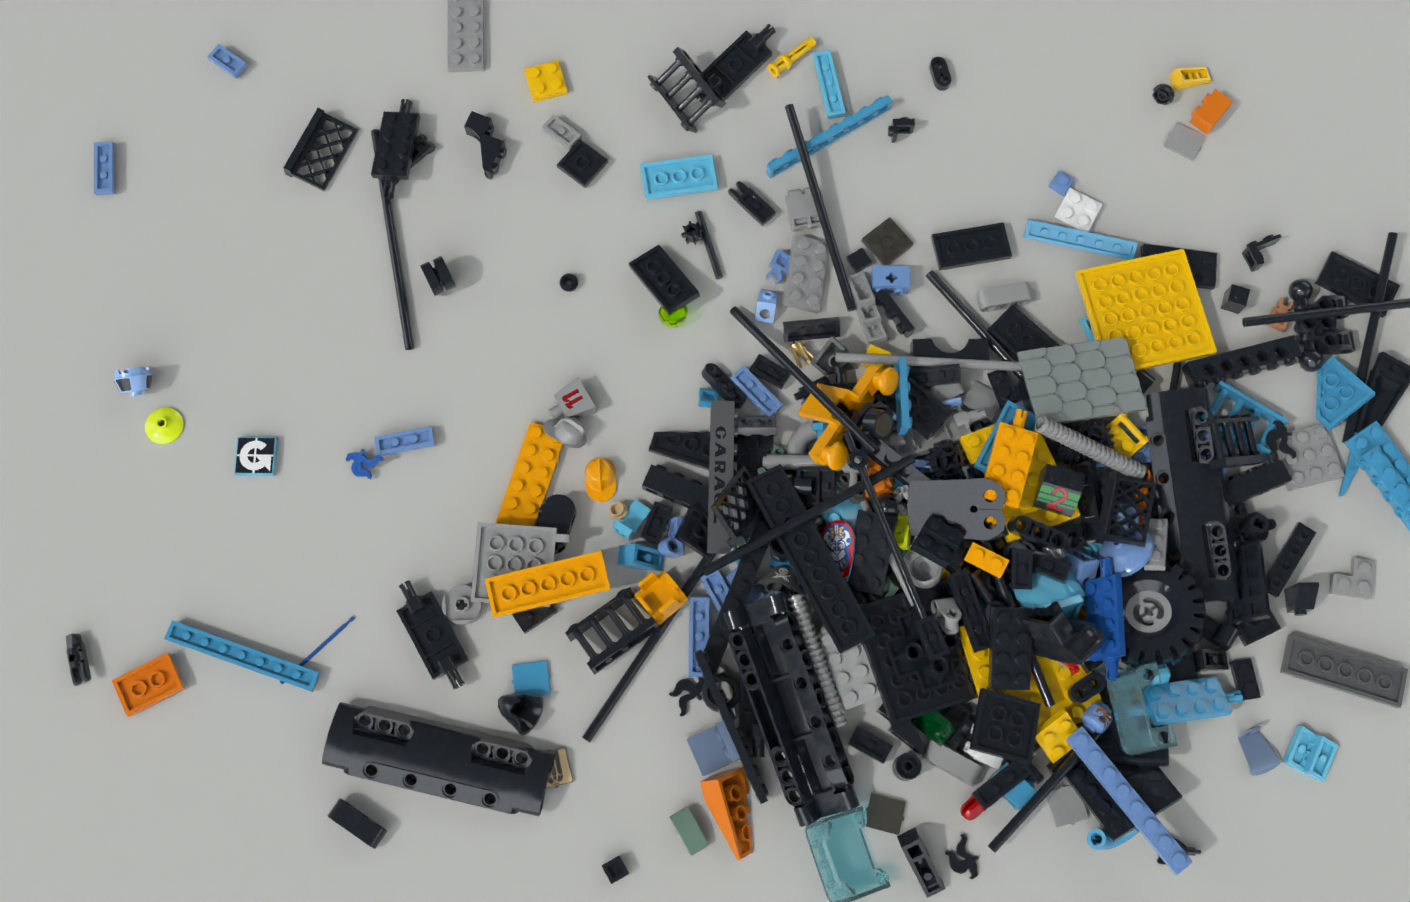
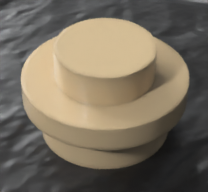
[609,502,628,521]

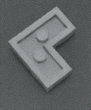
[1329,558,1374,600]

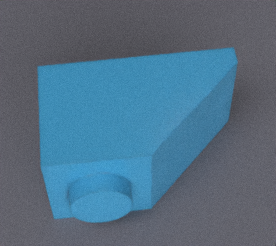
[617,544,663,571]

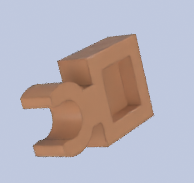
[1266,297,1293,332]

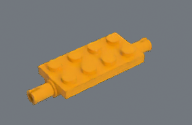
[984,409,1039,525]

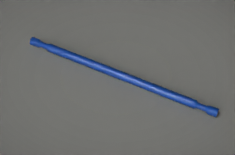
[280,616,355,684]

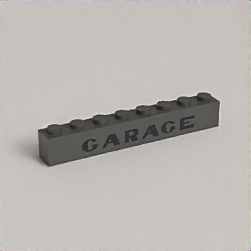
[707,400,738,554]

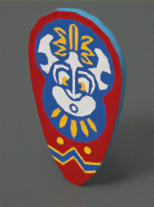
[821,520,856,582]

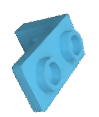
[612,500,651,541]

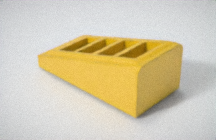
[1169,66,1212,90]

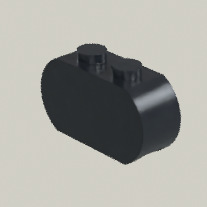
[534,494,577,554]

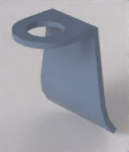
[1238,726,1281,776]

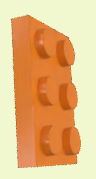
[112,652,186,717]

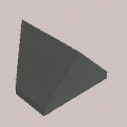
[811,336,858,375]

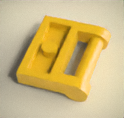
[1098,413,1148,458]

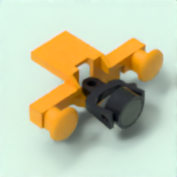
[798,365,899,471]

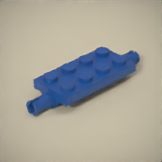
[1085,558,1126,681]

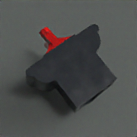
[1023,601,1105,674]

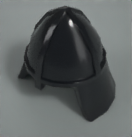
[498,693,544,735]

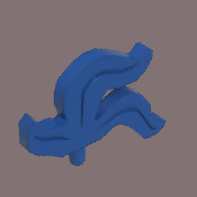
[346,449,384,479]

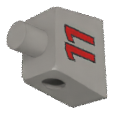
[548,377,597,419]

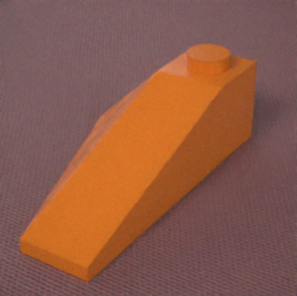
[700,767,753,860]

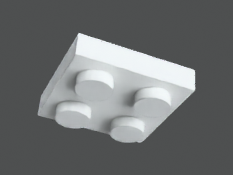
[1053,188,1103,231]

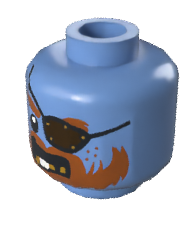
[1081,702,1113,734]

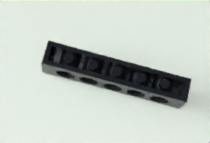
[1182,335,1302,388]

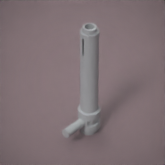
[763,454,869,487]

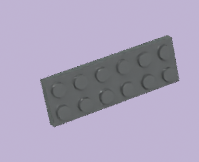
[1280,634,1408,708]

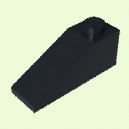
[897,828,946,898]

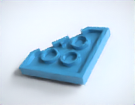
[1316,356,1375,431]

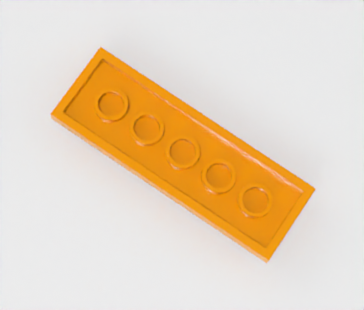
[495,422,564,526]
[485,551,611,618]

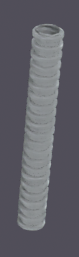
[1035,416,1146,480]
[787,593,848,728]

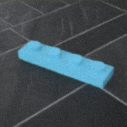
[812,50,846,119]

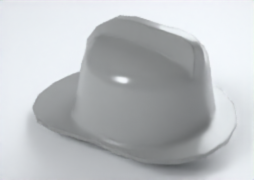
[543,417,587,448]

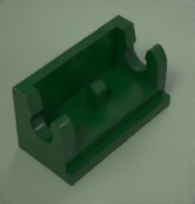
[911,711,955,746]

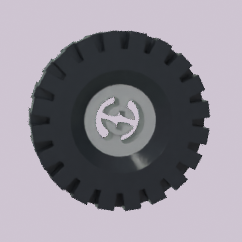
[1120,561,1206,670]

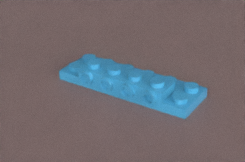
[1344,421,1410,531]

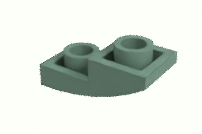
[669,807,709,856]

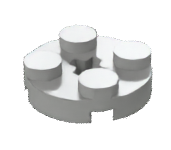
[442,585,482,625]

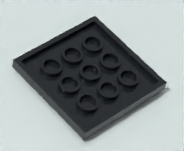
[1065,761,1182,842]

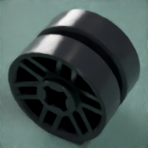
[420,256,456,296]

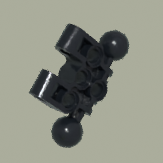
[1288,279,1356,372]

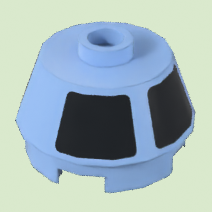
[113,366,153,396]

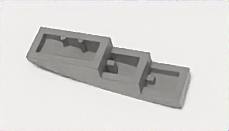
[847,272,887,345]

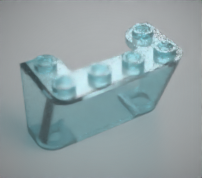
[1107,662,1178,755]

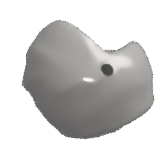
[904,550,944,589]

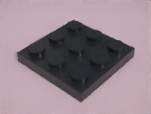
[969,688,1041,765]

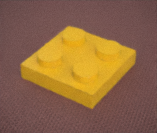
[524,60,568,103]
[1035,708,1078,764]

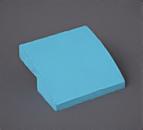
[1282,726,1338,782]

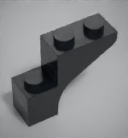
[464,111,507,180]

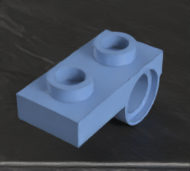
[658,516,685,559]

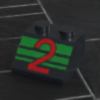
[1033,464,1085,517]

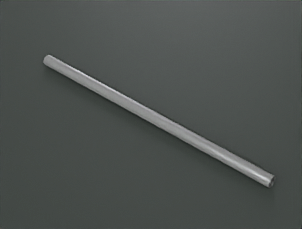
[835,352,1022,371]

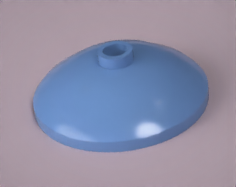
[1097,527,1154,577]

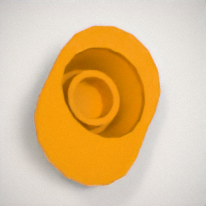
[585,457,616,502]

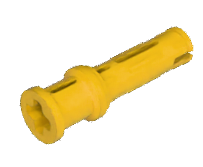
[767,37,816,78]

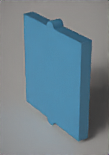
[512,660,550,696]

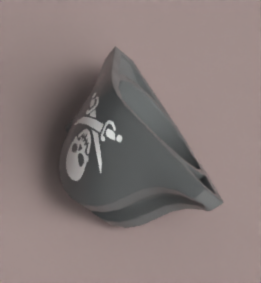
[753,566,804,598]

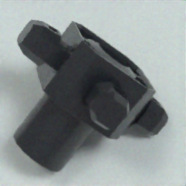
[1221,503,1277,546]

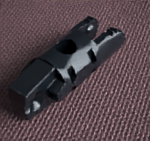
[66,633,91,686]

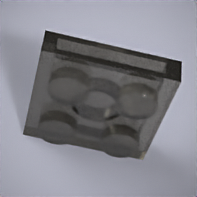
[861,217,914,265]

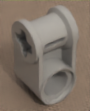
[931,597,962,634]

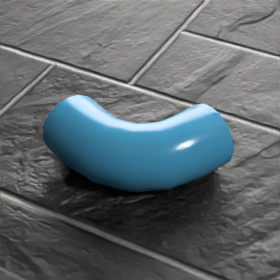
[1087,828,1140,850]

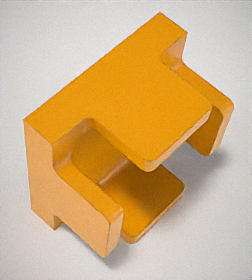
[634,571,689,625]

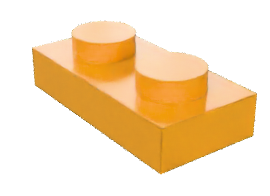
[964,542,1010,578]

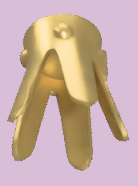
[789,341,815,369]

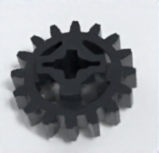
[1074,420,1115,461]
[926,440,967,480]

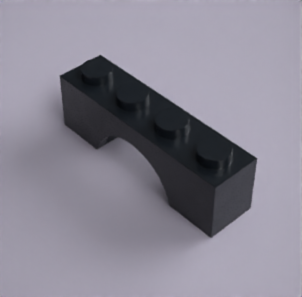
[910,339,989,369]

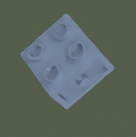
[687,721,740,776]

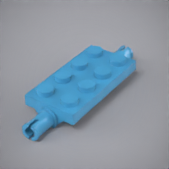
[1125,676,1243,726]

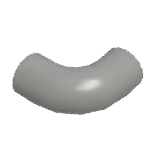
[787,421,817,472]

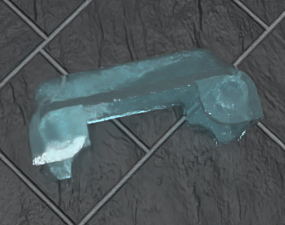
[805,806,891,902]

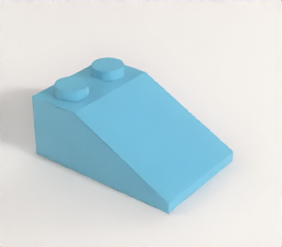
[1009,571,1086,609]

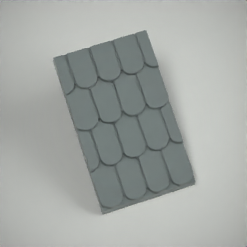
[1017,337,1147,424]

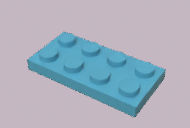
[640,154,718,200]

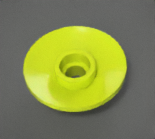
[145,407,184,444]

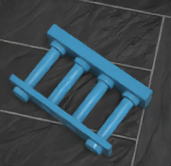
[1200,381,1289,454]

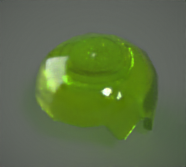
[658,305,688,328]

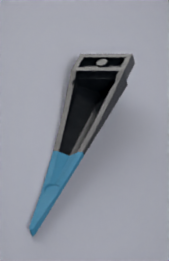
[1339,352,1410,497]

